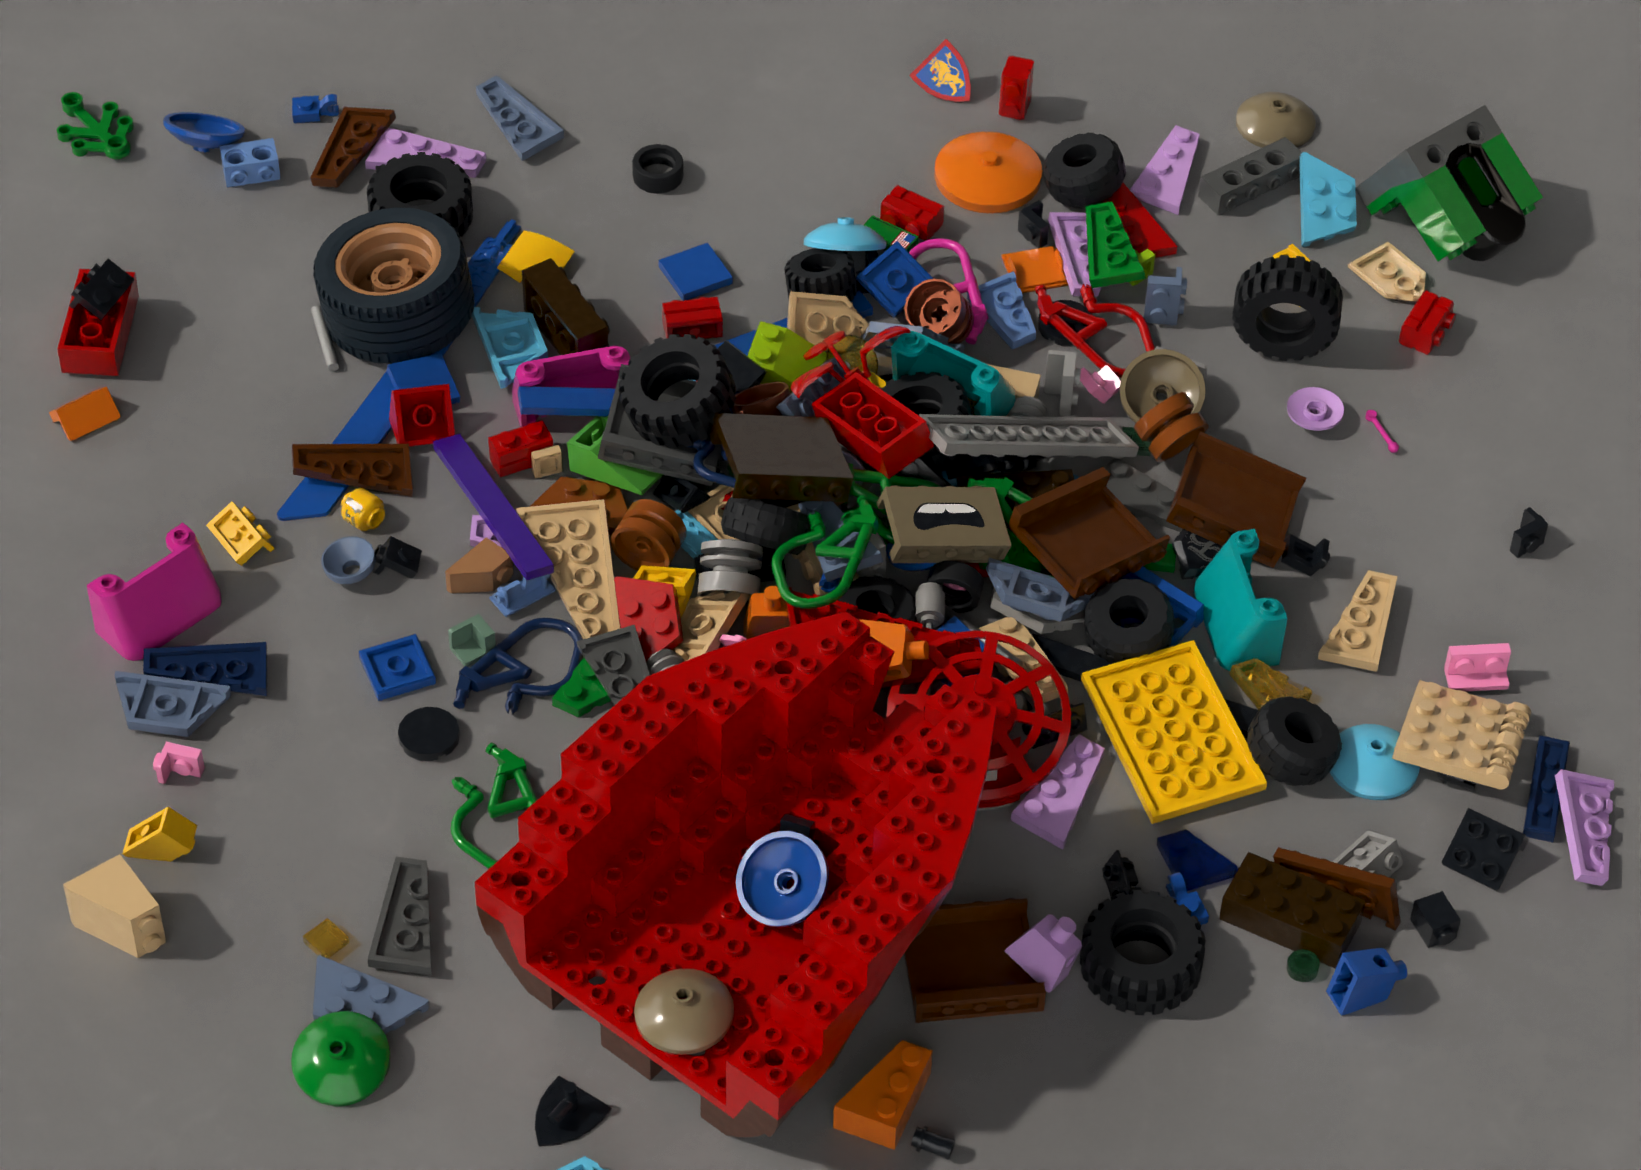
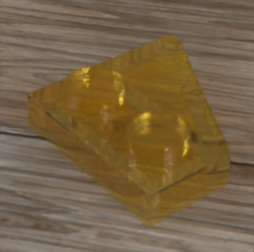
[1229,658,1312,710]

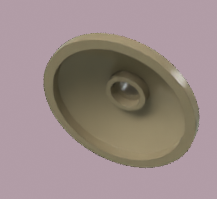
[1236,92,1316,148]
[1120,349,1206,423]
[634,969,734,1055]

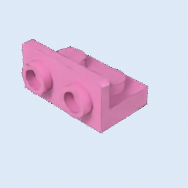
[1444,643,1511,692]

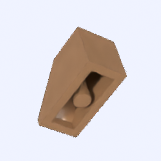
[445,537,514,594]

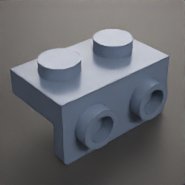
[1143,267,1187,325]

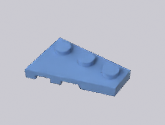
[967,271,1036,350]

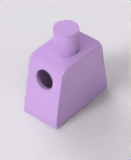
[1005,914,1082,993]

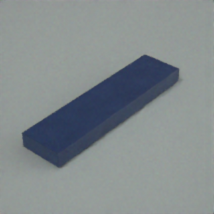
[1523,735,1570,843]

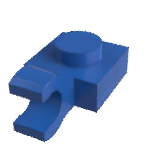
[292,94,339,123]
[1166,872,1209,925]

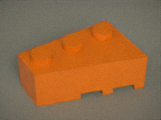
[833,1040,933,1150]

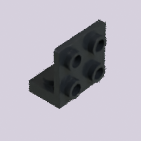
[1442,808,1529,891]

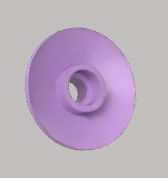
[1287,387,1344,431]

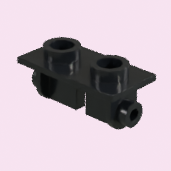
[1022,702,1088,749]
[1102,850,1141,901]

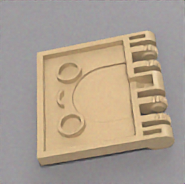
[1392,680,1531,789]

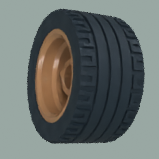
[313,207,475,364]

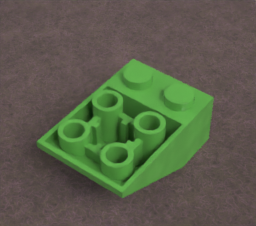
[567,416,664,495]

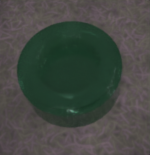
[1286,949,1320,982]

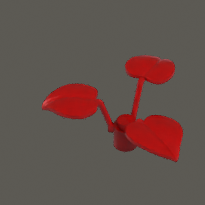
[791,326,911,398]

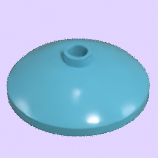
[803,217,886,251]
[1330,724,1420,800]

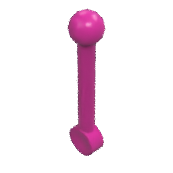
[1365,410,1399,453]

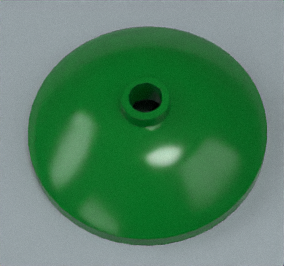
[291,1011,391,1106]

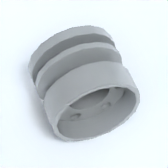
[697,539,763,602]

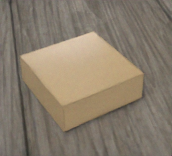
[531,445,563,479]

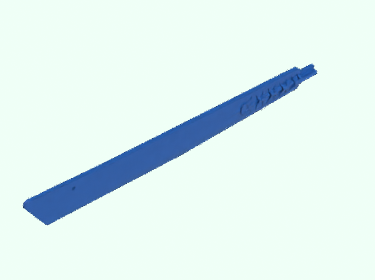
[277,219,521,521]

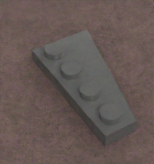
[576,625,650,706]
[367,856,432,975]

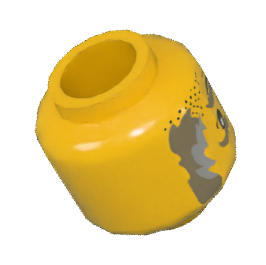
[341,488,385,531]

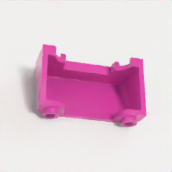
[512,346,631,427]
[87,523,222,661]

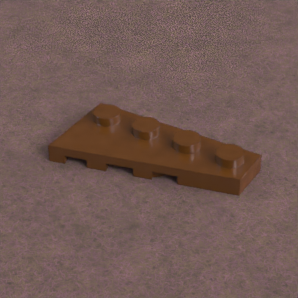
[310,107,396,188]
[291,444,413,497]
[1273,847,1401,931]

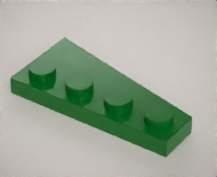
[1086,201,1146,288]

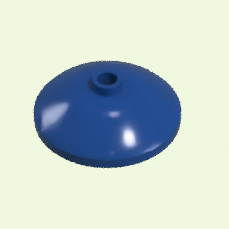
[163,112,245,152]
[736,831,829,928]

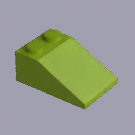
[747,321,834,393]

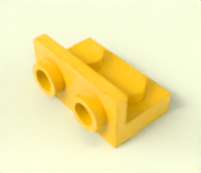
[206,501,275,566]

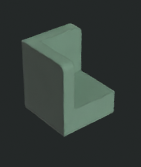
[448,614,496,666]

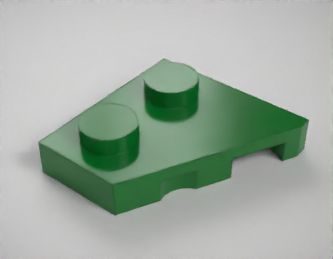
[552,658,611,718]

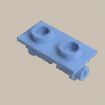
[489,574,556,617]

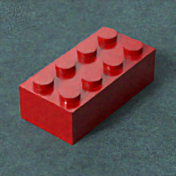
[57,269,139,376]
[812,372,934,479]

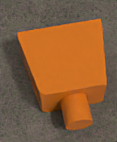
[743,586,790,639]
[860,620,929,682]

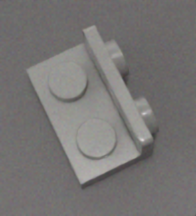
[1332,830,1403,877]

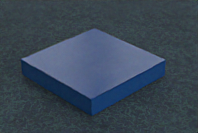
[856,241,933,318]
[658,242,733,300]
[387,353,460,404]
[359,634,436,701]

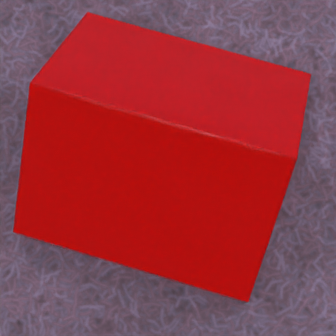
[389,384,455,447]

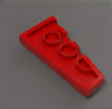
[1099,183,1178,258]

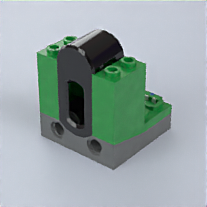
[1356,105,1543,262]

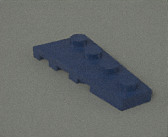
[143,642,267,696]

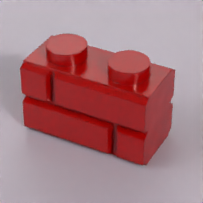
[999,56,1034,120]
[880,185,944,241]
[1399,290,1456,355]
[662,297,723,339]
[488,421,553,477]

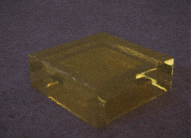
[303,918,349,959]

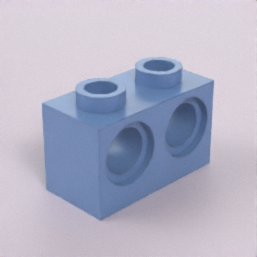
[220,138,280,187]

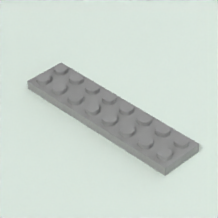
[919,414,1139,459]

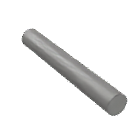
[311,305,339,372]

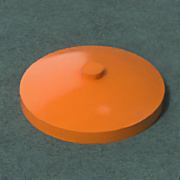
[934,132,1042,213]

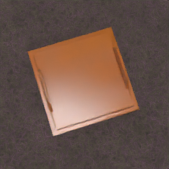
[1001,246,1068,293]

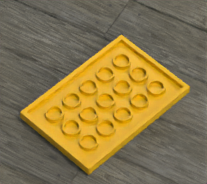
[1081,640,1267,824]

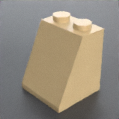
[63,854,166,958]

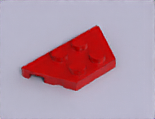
[614,576,684,662]

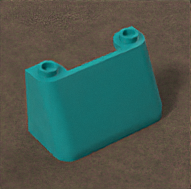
[891,331,1015,416]
[1194,529,1288,671]

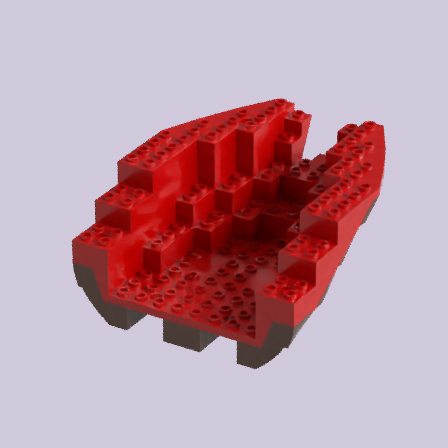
[475,611,997,1137]

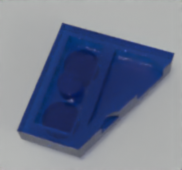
[1156,829,1238,891]

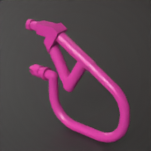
[909,238,989,345]

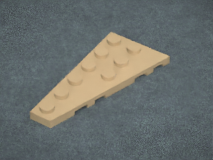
[516,499,620,639]

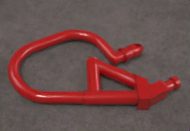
[1035,284,1155,378]

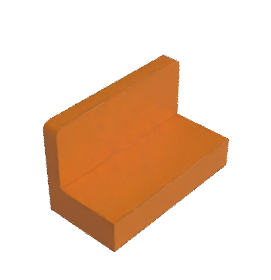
[49,386,121,441]

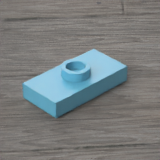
[675,510,718,559]

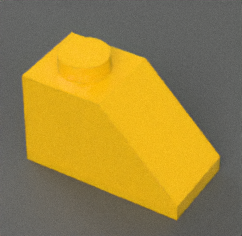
[122,807,198,862]

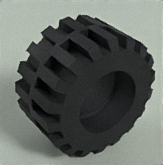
[784,248,857,302]

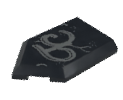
[1172,529,1222,580]

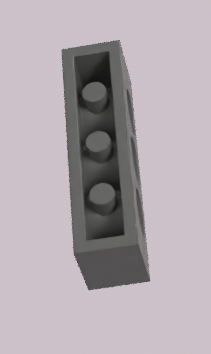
[1198,137,1302,215]

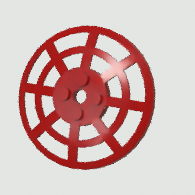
[886,630,1071,804]

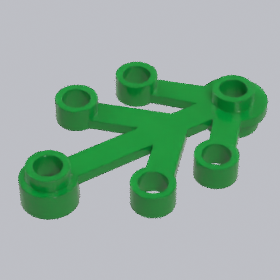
[56,92,134,159]

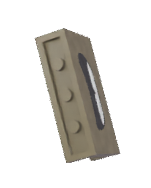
[877,485,1012,563]

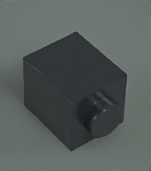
[1410,891,1461,948]

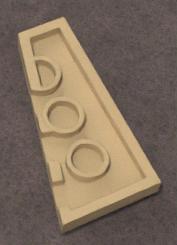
[1318,570,1397,672]
[978,617,1069,703]

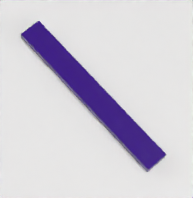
[433,434,554,581]

